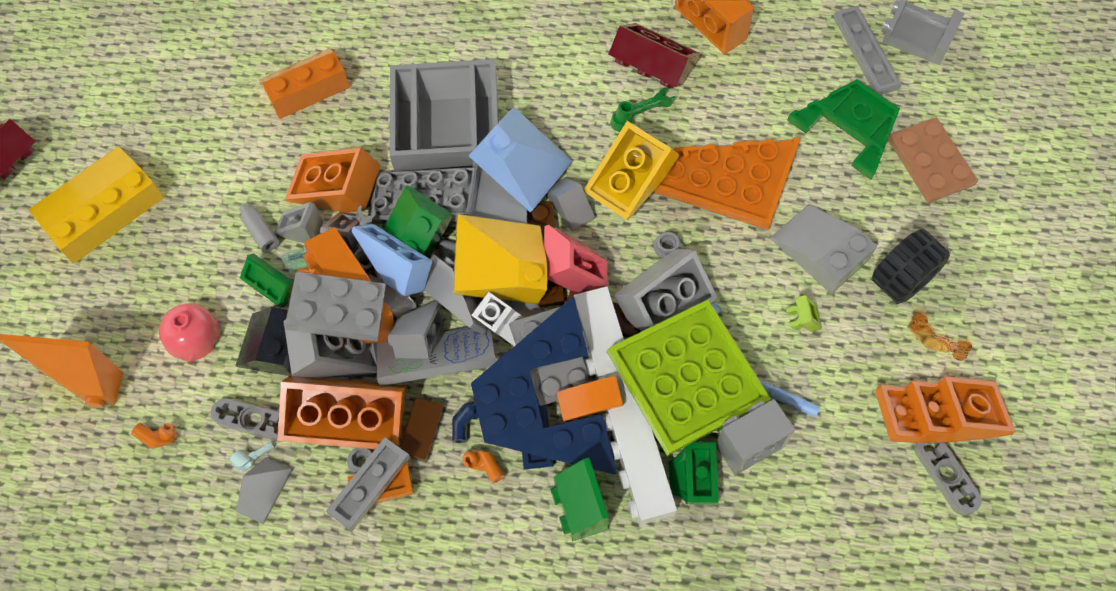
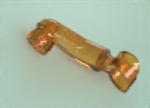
[909,314,973,361]

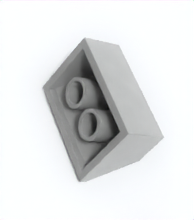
[614,249,717,332]

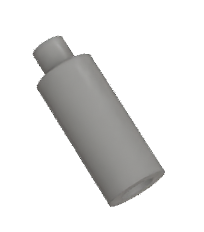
[239,203,280,253]

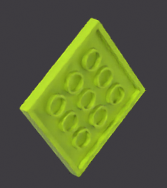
[607,300,771,456]

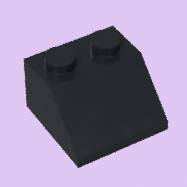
[235,307,292,376]

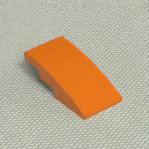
[875,376,1016,443]

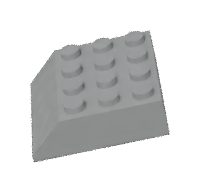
[390,59,499,171]

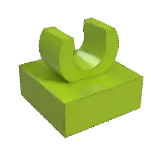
[786,295,822,332]

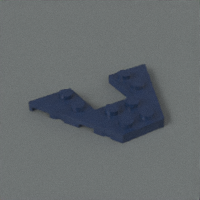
[471,297,617,474]

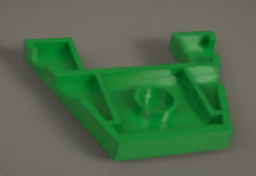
[787,79,900,180]

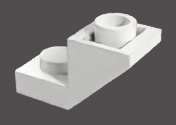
[471,292,524,346]

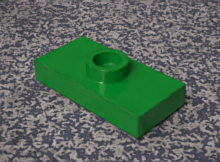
[240,253,294,308]

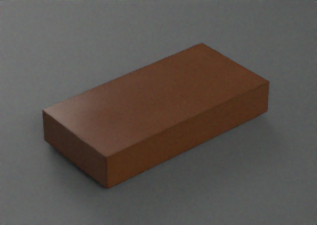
[399,398,445,463]

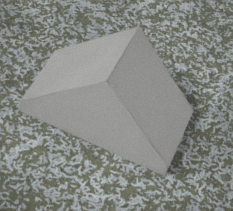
[546,177,595,232]
[274,202,323,243]
[320,212,359,253]

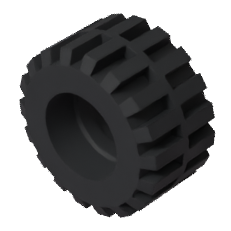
[871,229,951,304]

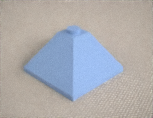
[469,107,572,212]

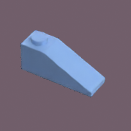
[352,224,432,296]

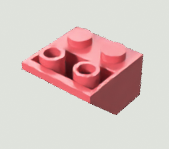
[544,225,608,293]

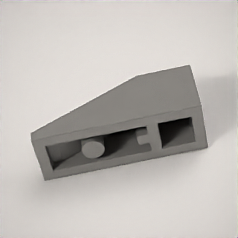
[424,255,487,335]

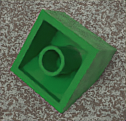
[383,185,454,259]
[550,458,609,541]

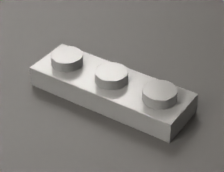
[326,437,410,531]

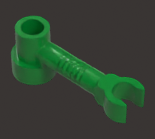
[610,87,675,132]

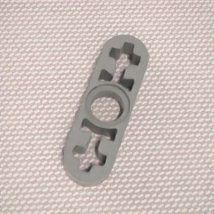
[211,398,284,442]
[914,442,982,516]

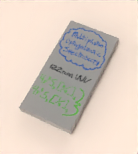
[377,326,496,386]

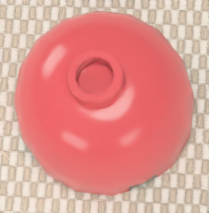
[159,303,220,362]

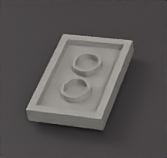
[285,272,386,342]
[509,307,591,407]

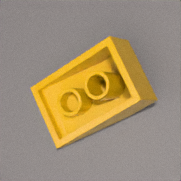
[583,121,679,220]

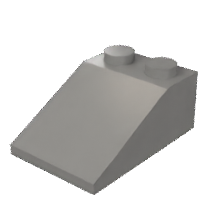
[771,204,877,294]
[284,320,377,379]

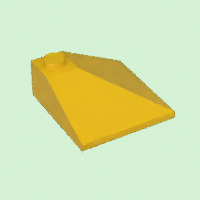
[453,214,547,304]

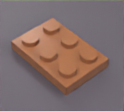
[888,117,978,204]

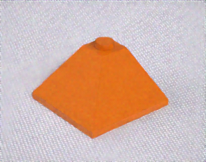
[0,334,123,408]

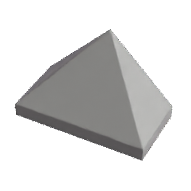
[236,457,293,524]

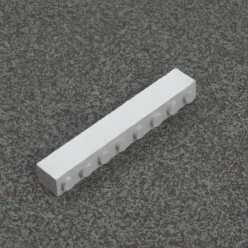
[574,287,677,525]

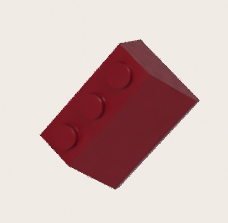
[608,23,702,89]
[0,119,36,179]

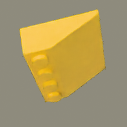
[28,146,164,264]

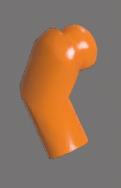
[131,423,177,448]
[462,450,505,484]

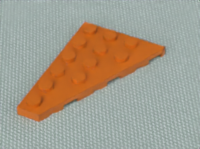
[653,137,800,230]

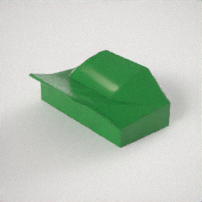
[669,442,719,505]

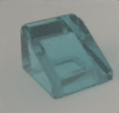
[281,248,308,271]

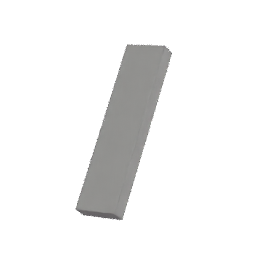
[833,6,901,95]

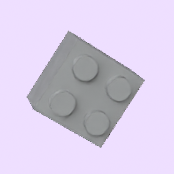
[716,399,795,476]

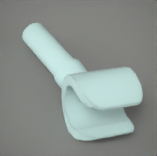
[230,442,274,472]

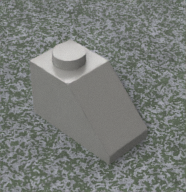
[388,301,444,359]

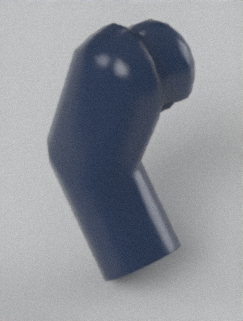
[452,401,479,443]

